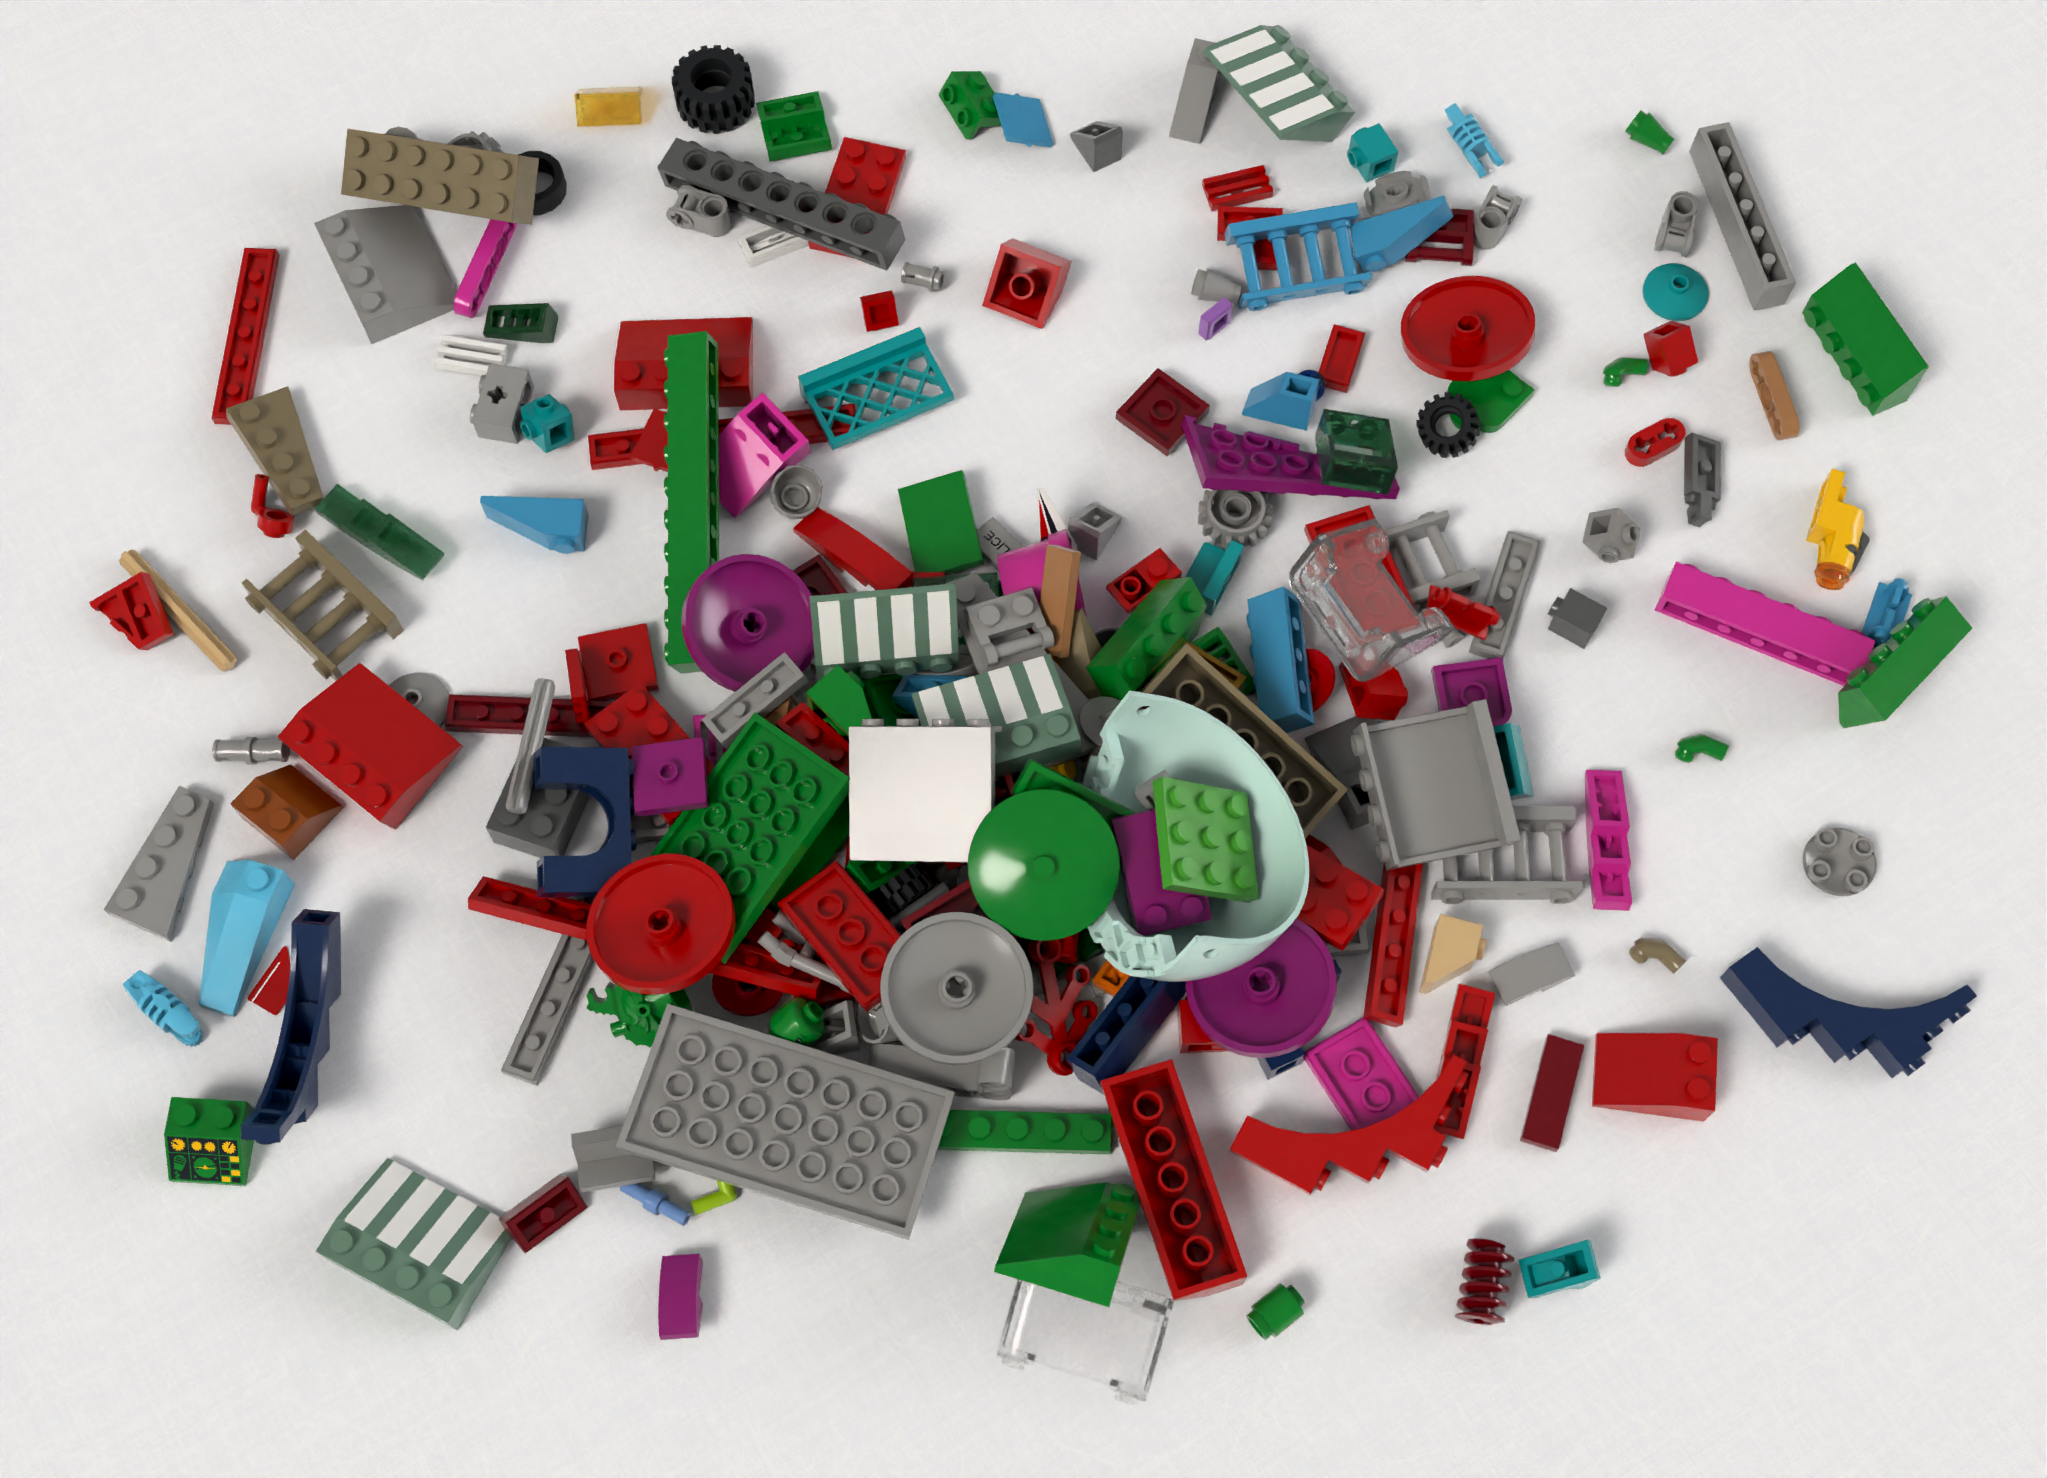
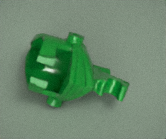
[586,982,693,1048]

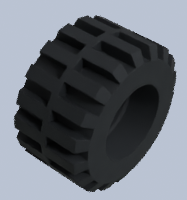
[672,45,755,134]

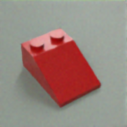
[1592,1033,1718,1122]

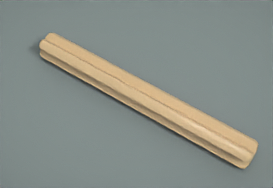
[119,549,237,672]

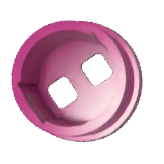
[997,529,1087,634]

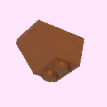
[230,764,344,860]

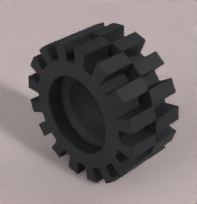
[1416,392,1480,458]
[873,862,941,919]

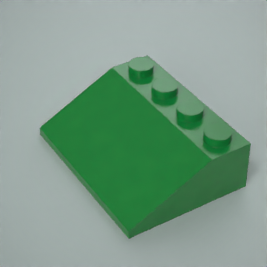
[994,1182,1140,1307]

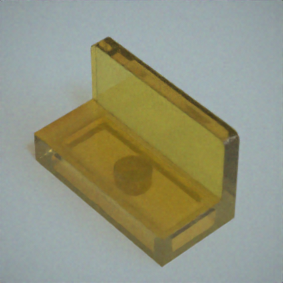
[574,86,642,127]

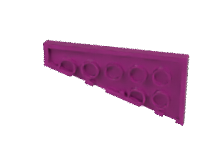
[1182,415,1400,499]

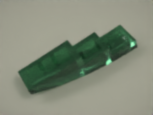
[315,484,444,581]

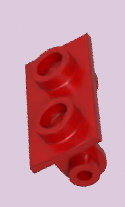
[1425,585,1500,641]

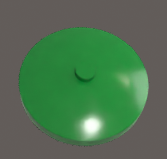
[968,788,1120,941]

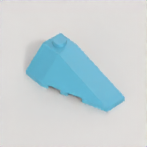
[199,860,295,1017]

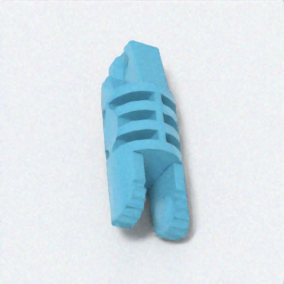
[1445,103,1504,178]
[123,970,203,1047]

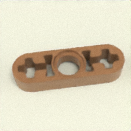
[1749,351,1799,440]

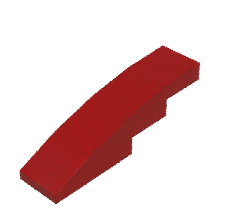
[793,507,914,590]
[1433,984,1495,1139]

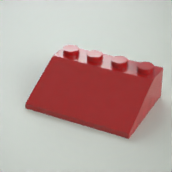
[614,317,753,411]
[277,663,464,830]

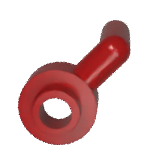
[251,474,294,538]

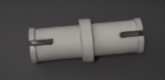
[212,737,290,765]

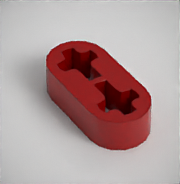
[1624,418,1686,467]

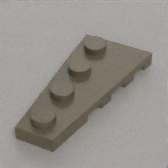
[226,386,323,516]

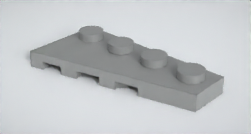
[104,786,214,942]

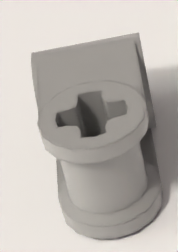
[666,185,732,237]
[1474,185,1523,250]
[1654,191,1699,258]

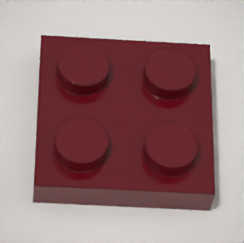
[1115,368,1210,457]

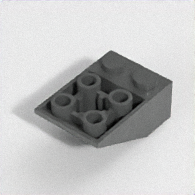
[1305,716,1378,830]

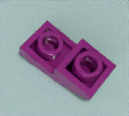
[658,1254,703,1340]

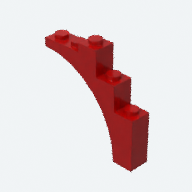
[1229,1054,1469,1195]

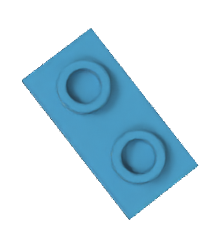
[1862,578,1913,647]

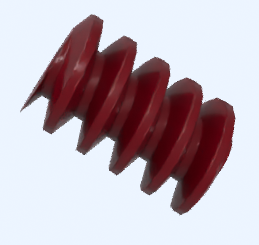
[1455,1238,1515,1325]

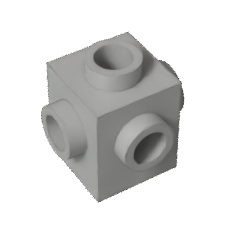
[1582,508,1640,563]

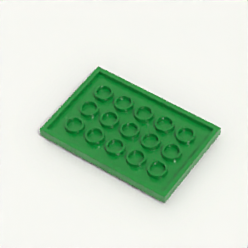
[650,712,850,964]

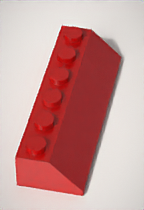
[1100,1059,1248,1301]

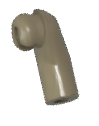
[1629,937,1686,974]

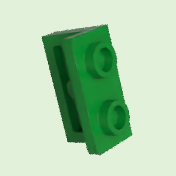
[939,71,1001,139]

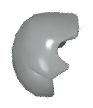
[770,464,823,519]

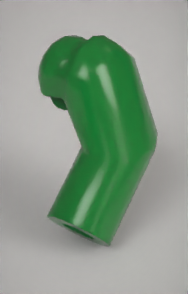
[1602,357,1648,387]
[1675,734,1729,763]

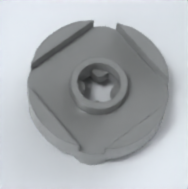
[1364,171,1430,217]

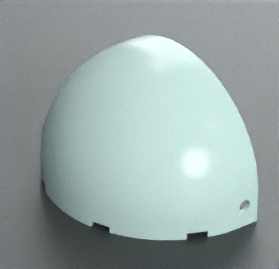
[1082,690,1309,982]

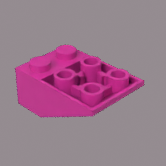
[719,392,811,518]

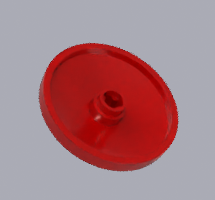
[1401,276,1535,381]
[586,854,736,995]

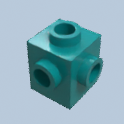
[520,394,575,453]

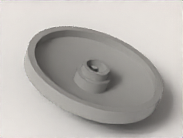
[880,912,1033,1066]

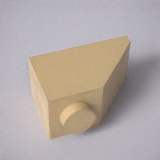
[1419,914,1487,994]

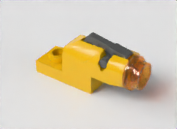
[1806,468,1870,590]

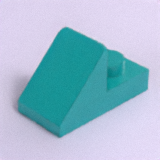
[1518,1240,1601,1298]

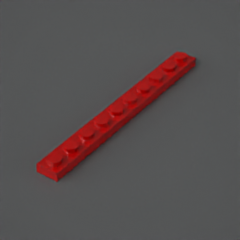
[468,876,825,1001]

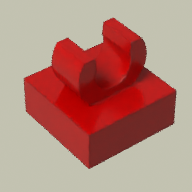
[860,290,899,332]

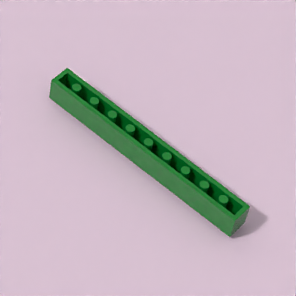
[664,331,719,673]

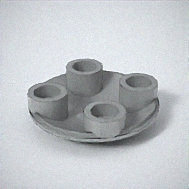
[1803,828,1877,896]

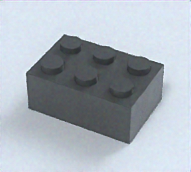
[486,738,590,858]

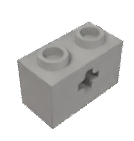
[470,363,534,444]

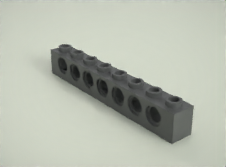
[657,138,905,271]

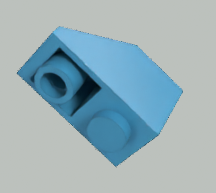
[1242,372,1320,431]

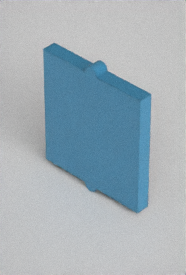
[992,92,1053,147]

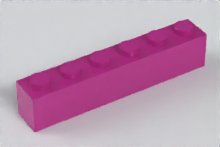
[1654,562,1875,686]

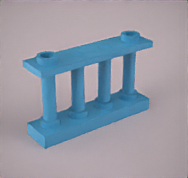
[1224,202,1372,311]

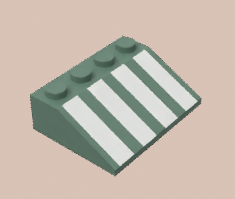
[1203,25,1355,142]
[809,583,959,680]
[911,654,1082,779]
[316,1158,512,1330]

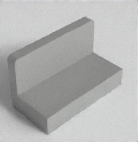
[571,1125,655,1192]

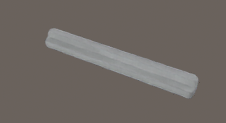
[506,678,556,814]

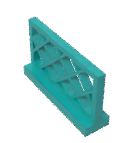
[798,327,954,450]

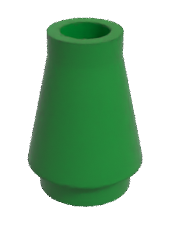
[1625,110,1675,155]

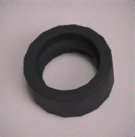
[518,151,567,215]

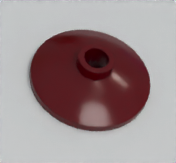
[712,974,784,1016]

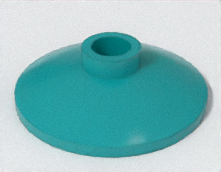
[1642,263,1709,321]

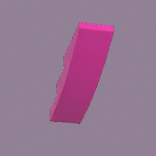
[1585,770,1632,911]

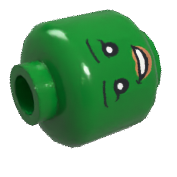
[769,997,825,1047]

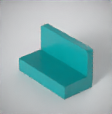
[1185,540,1244,616]

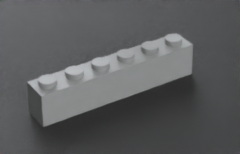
[1689,122,1796,311]

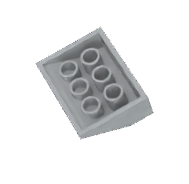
[314,205,457,344]

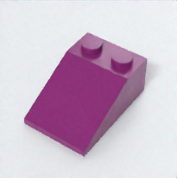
[1111,809,1212,935]

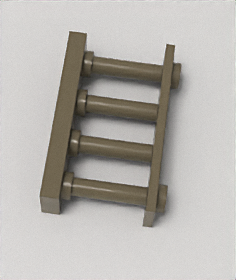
[242,529,404,681]

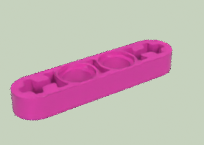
[454,219,517,318]

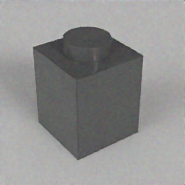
[1548,588,1607,649]

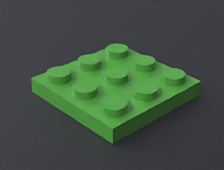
[1152,777,1259,903]

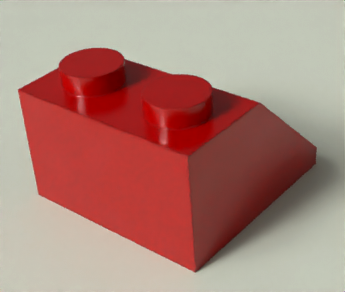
[982,238,1072,329]

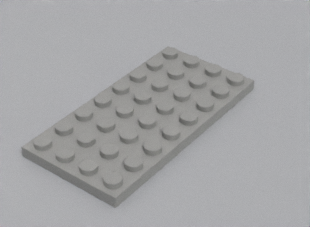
[616,1004,955,1240]

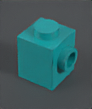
[1347,123,1398,183]

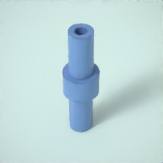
[620,1183,691,1226]

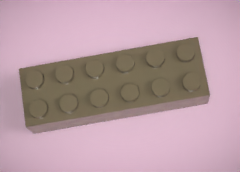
[341,128,539,225]
[1141,643,1348,839]

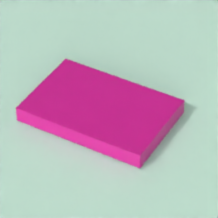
[1304,1018,1419,1130]

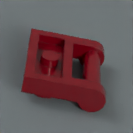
[1406,209,1474,266]

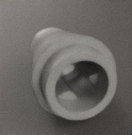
[1191,268,1242,304]

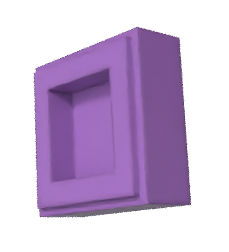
[1198,297,1232,341]

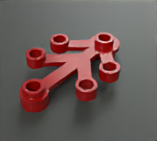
[1015,939,1098,1076]

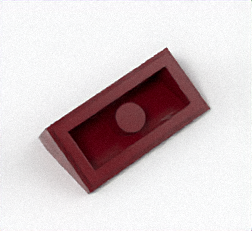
[499,1174,588,1254]

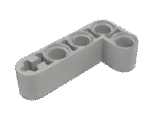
[869,1044,1015,1100]

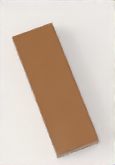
[1040,545,1081,658]

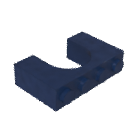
[534,747,636,898]

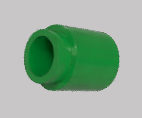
[1246,1283,1305,1340]

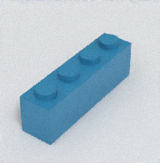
[1246,587,1315,733]

